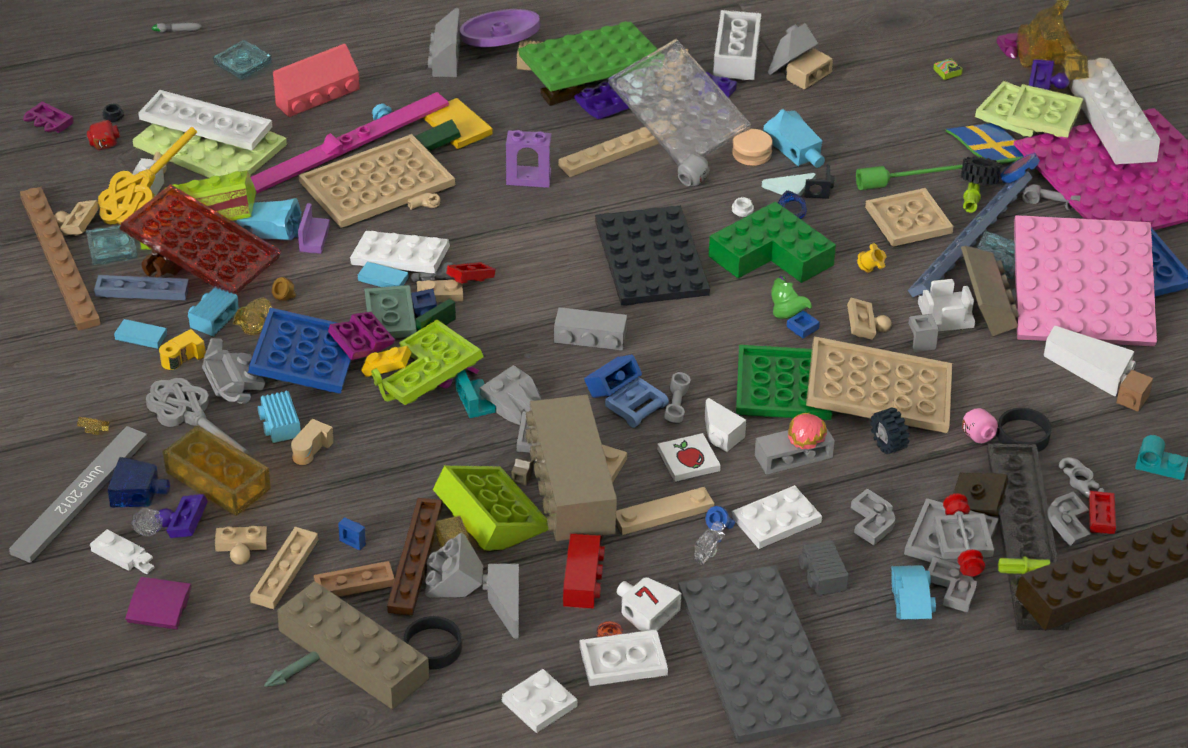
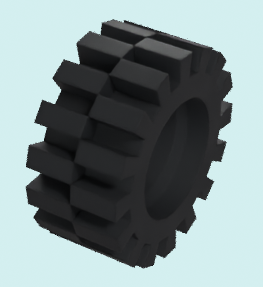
[961,157,1002,185]

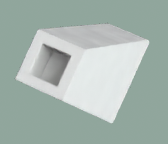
[1044,325,1136,396]

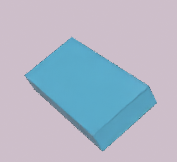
[358,261,408,287]
[114,319,167,349]

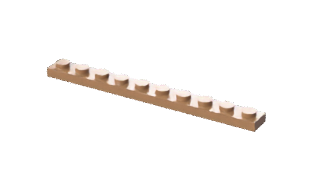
[20,187,100,331]

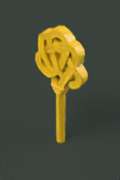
[98,126,198,226]

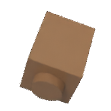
[1116,370,1153,411]

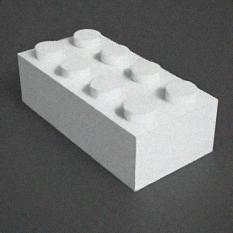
[713,10,761,80]

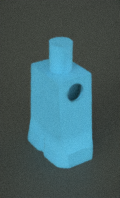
[763,109,825,168]
[226,198,301,240]

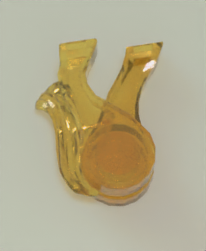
[1017,0,1089,80]

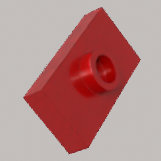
[1089,491,1116,534]

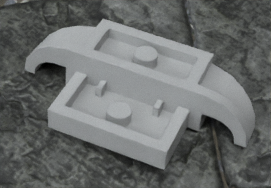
[202,338,265,404]

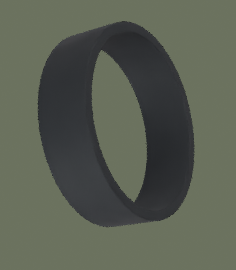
[997,408,1052,454]
[404,616,462,670]

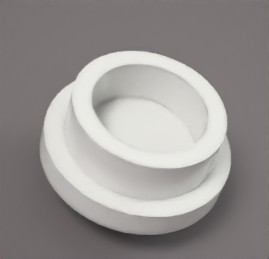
[732,197,754,217]

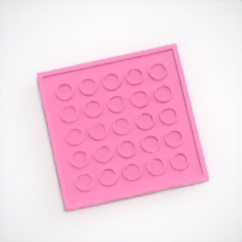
[1014,215,1157,346]

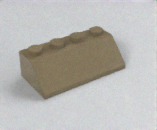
[961,246,1019,336]

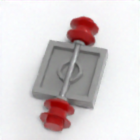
[934,494,994,576]

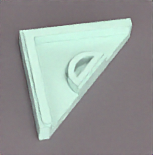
[762,173,816,200]

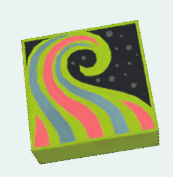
[933,58,962,80]

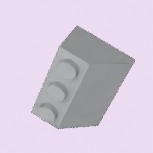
[428,8,460,77]

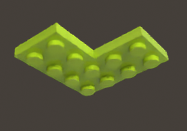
[382,320,484,405]

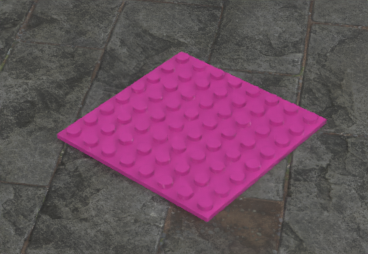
[1013,108,1188,230]

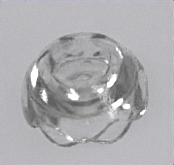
[131,508,163,536]

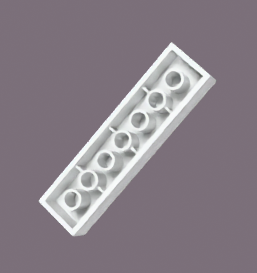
[1068,58,1160,164]

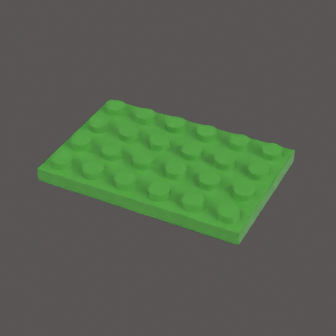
[518,22,665,91]

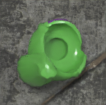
[771,276,812,319]

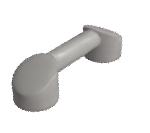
[1022,185,1081,210]
[664,372,691,423]

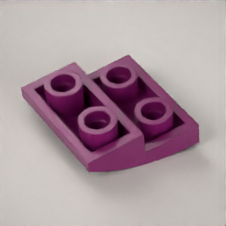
[328,312,395,360]
[125,577,192,630]

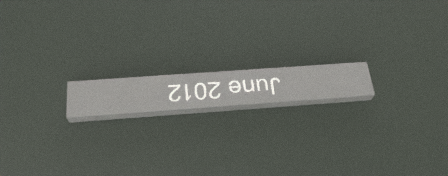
[9,426,148,563]

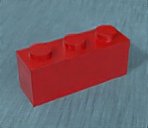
[563,534,605,609]

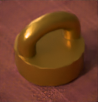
[272,277,296,301]

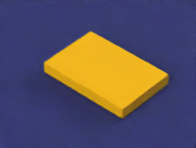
[423,98,493,149]

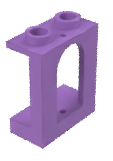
[506,130,551,188]

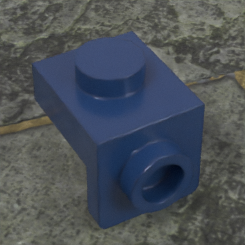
[411,288,437,318]

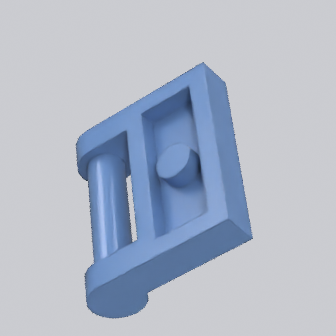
[605,377,669,428]

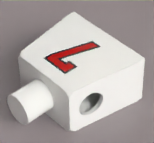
[617,578,681,632]

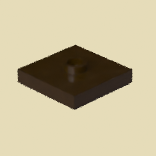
[953,472,1009,516]

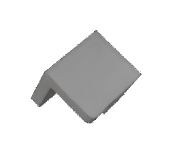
[909,314,938,352]

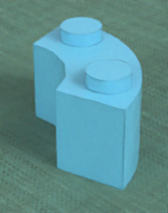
[891,565,936,619]

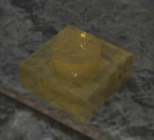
[77,417,110,435]

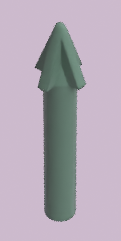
[264,651,320,687]

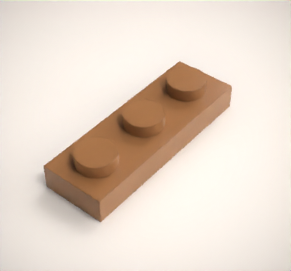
[314,561,394,597]

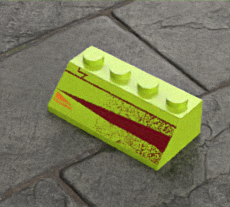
[162,170,256,234]

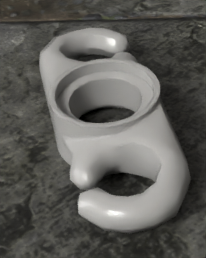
[1059,457,1104,498]

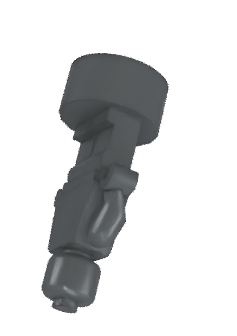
[411,261,455,282]

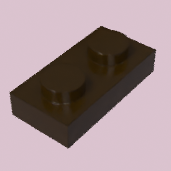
[541,84,586,106]

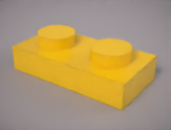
[361,346,412,377]

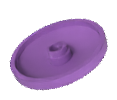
[460,9,541,47]

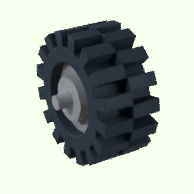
[870,407,910,454]

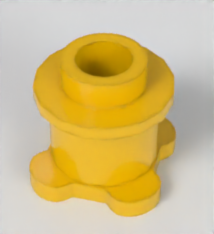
[857,243,886,273]

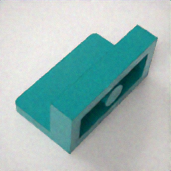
[455,370,496,418]

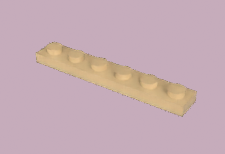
[559,120,677,177]

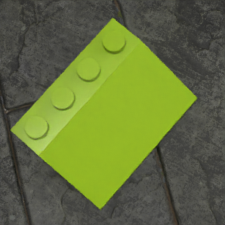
[433,466,549,551]

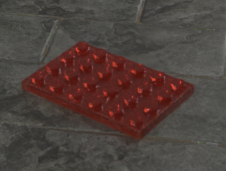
[120,184,281,295]

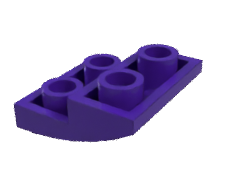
[574,82,633,119]

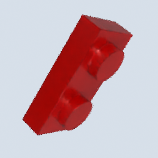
[446,262,496,283]

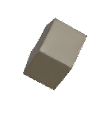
[512,457,534,485]

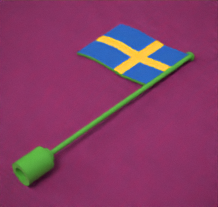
[856,123,1024,190]

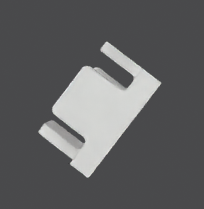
[918,279,975,331]

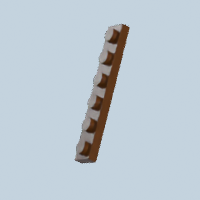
[387,498,443,615]

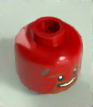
[87,120,120,150]

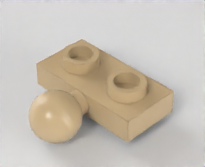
[54,200,100,235]
[847,298,892,340]
[215,526,267,565]

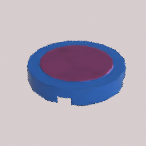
[1000,153,1040,183]

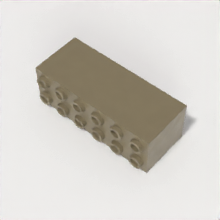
[525,395,617,541]

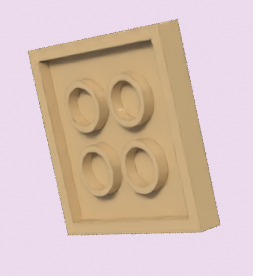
[865,188,953,247]

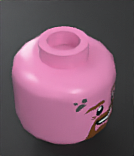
[962,408,998,444]

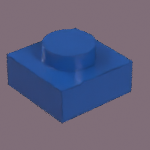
[787,310,820,338]
[338,517,366,550]

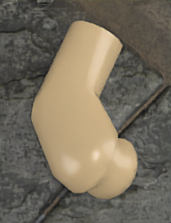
[407,193,440,210]

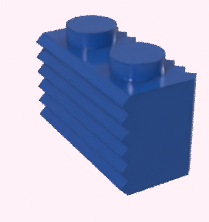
[584,354,642,398]

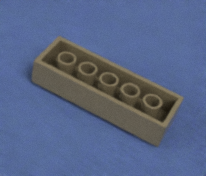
[277,581,429,710]

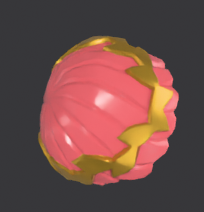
[788,413,827,449]

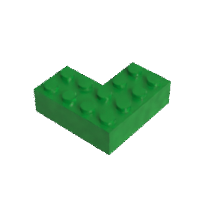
[708,201,836,283]

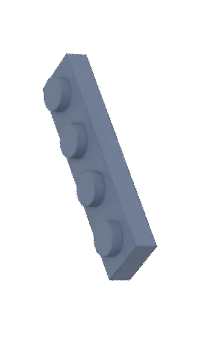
[94,275,189,301]

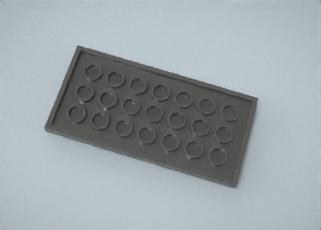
[678,565,841,743]

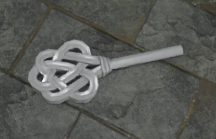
[146,378,248,458]

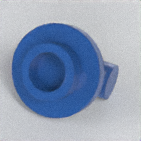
[706,506,735,531]

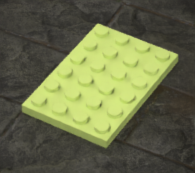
[133,123,287,178]

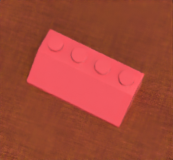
[273,44,360,117]

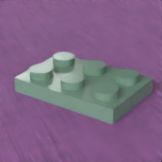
[364,285,416,338]

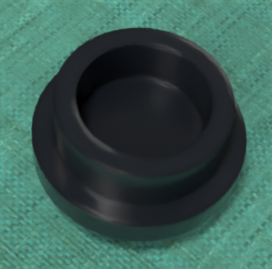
[102,104,124,122]

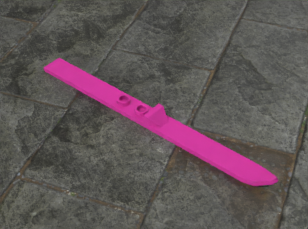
[251,92,449,194]

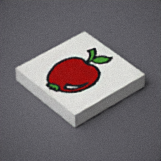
[658,433,720,482]

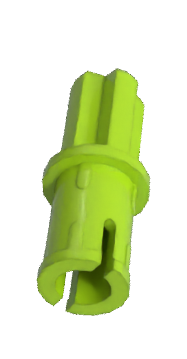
[963,182,981,213]
[998,556,1050,574]

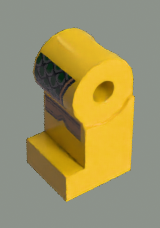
[159,329,206,370]

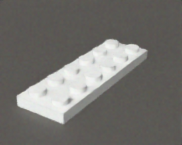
[139,90,272,150]

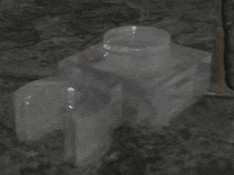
[694,521,725,565]

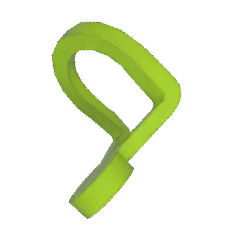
[371,368,396,402]

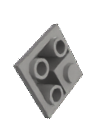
[425,533,483,598]

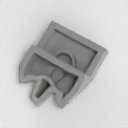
[480,365,543,425]

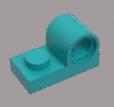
[1135,435,1188,480]

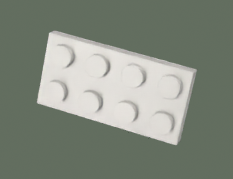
[350,231,450,274]

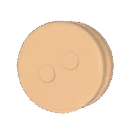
[732,129,772,166]

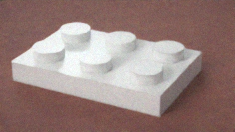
[732,485,822,549]
[580,630,668,686]

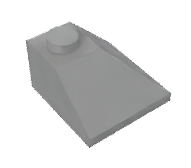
[768,23,818,75]

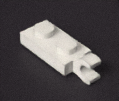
[90,529,154,574]

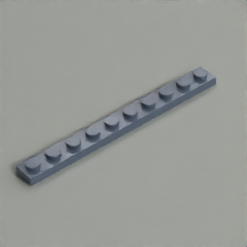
[908,171,1032,297]

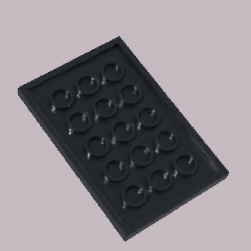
[595,205,710,306]

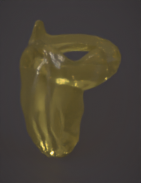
[233,297,271,335]

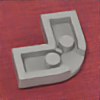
[851,489,895,545]
[1048,491,1090,546]
[928,557,977,612]

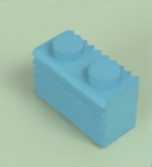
[188,286,239,337]
[258,391,301,443]

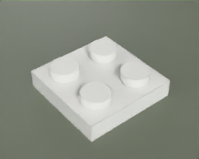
[502,669,577,733]

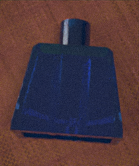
[108,457,170,508]

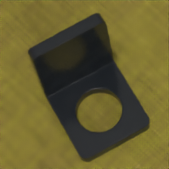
[804,165,834,199]

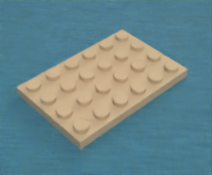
[299,134,455,228]
[806,336,952,433]

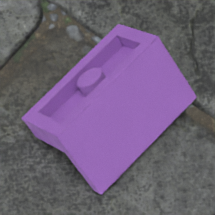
[298,203,330,254]

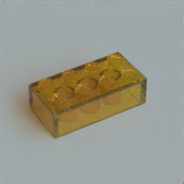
[163,425,271,516]

